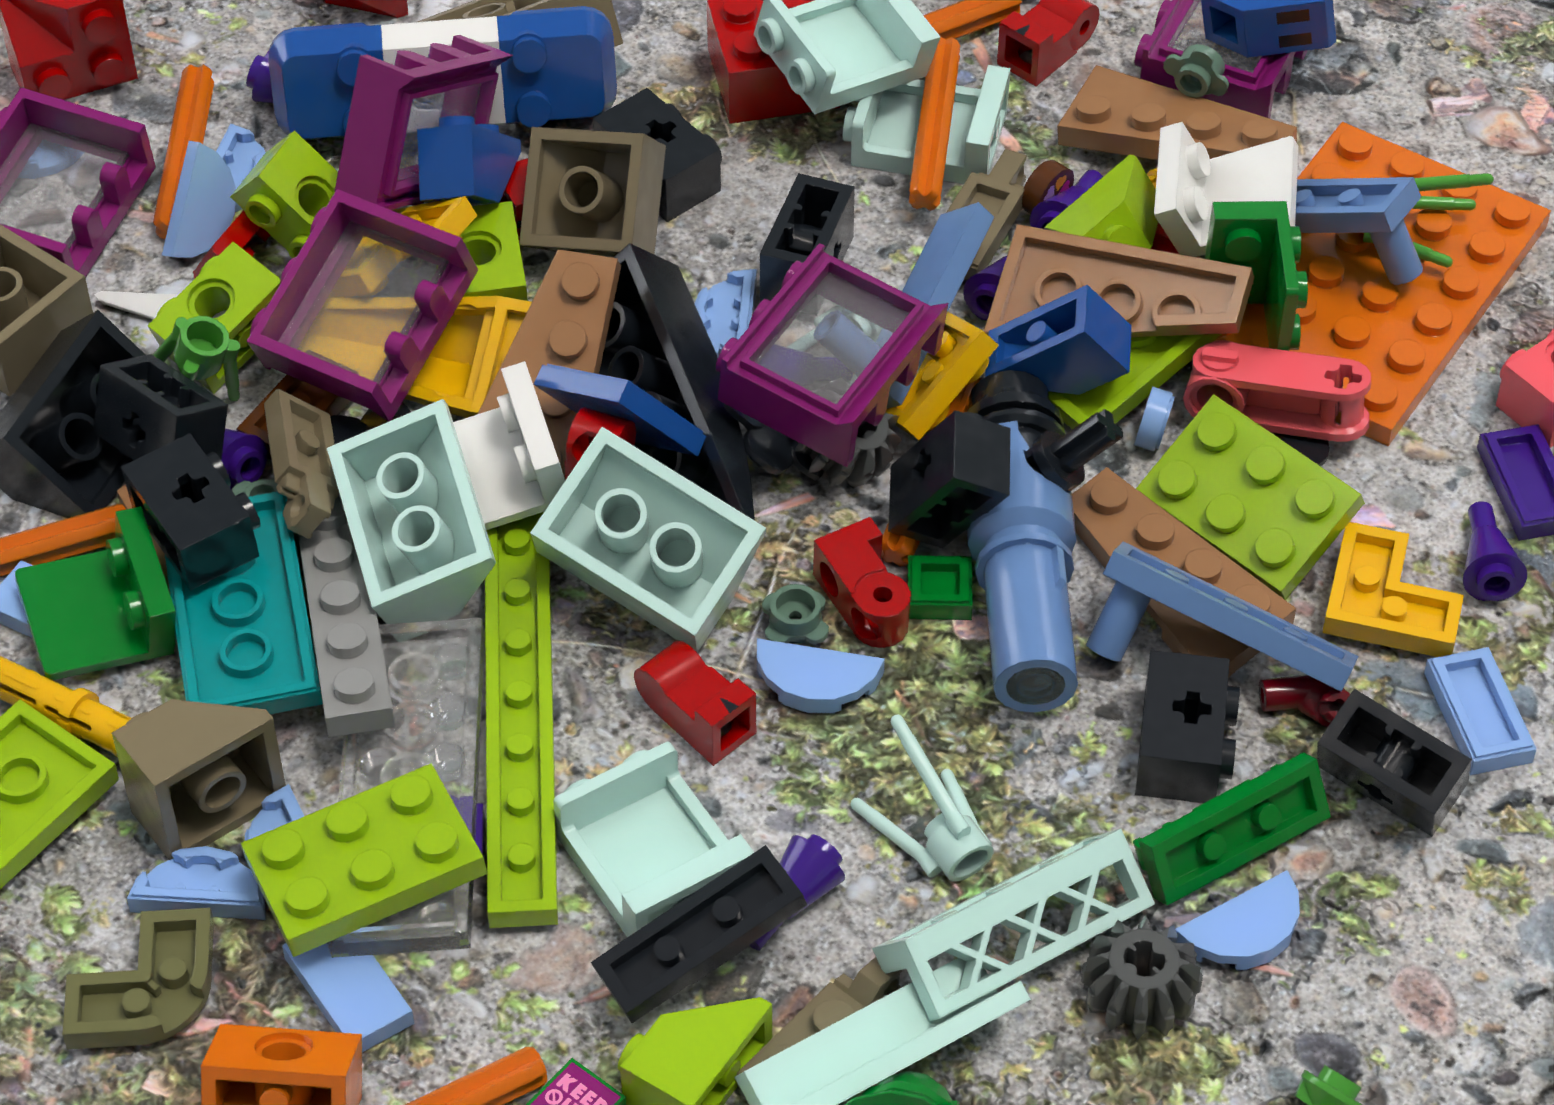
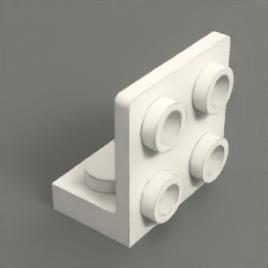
[1154,122,1299,257]
[453,361,565,530]

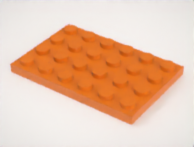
[1216,122,1551,446]

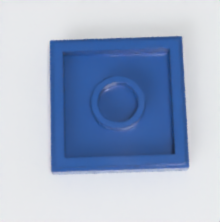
[533,364,707,456]

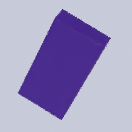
[1477,424,1554,541]

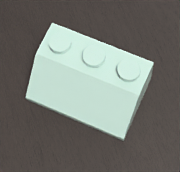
[327,399,496,639]
[530,427,766,653]

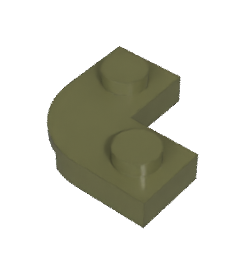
[62,907,214,1050]

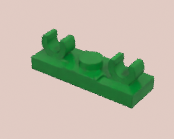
[1133,752,1331,906]

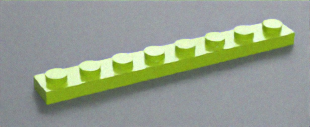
[485,511,558,928]

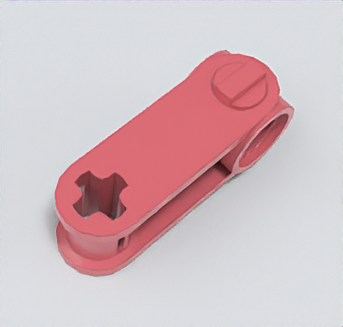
[1183,340,1371,442]

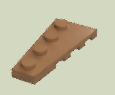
[1057,65,1297,160]
[984,224,1254,337]
[478,249,621,480]
[1072,467,1296,678]

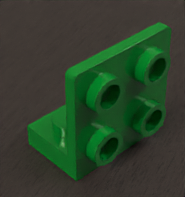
[1205,201,1308,351]
[15,507,176,681]

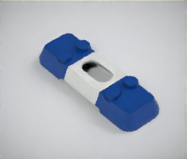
[268,6,617,140]

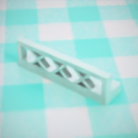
[872,829,1155,1021]
[735,958,1031,1105]

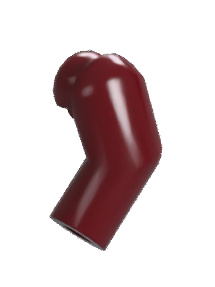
[1259,674,1350,728]

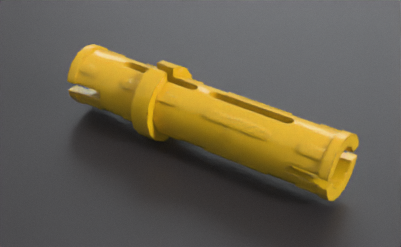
[0,656,133,757]

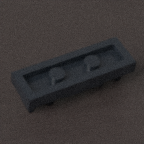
[591,845,807,1023]

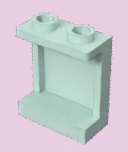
[753,0,940,114]
[843,65,1010,184]
[553,742,754,937]

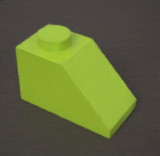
[1044,154,1158,249]
[618,997,772,1105]

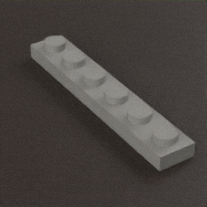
[298,494,395,738]

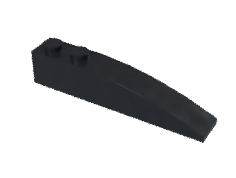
[599,243,755,521]

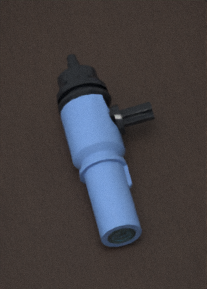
[967,370,1123,713]

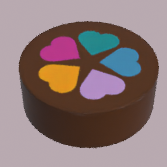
[1022,160,1074,214]

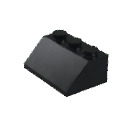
[0,310,146,518]

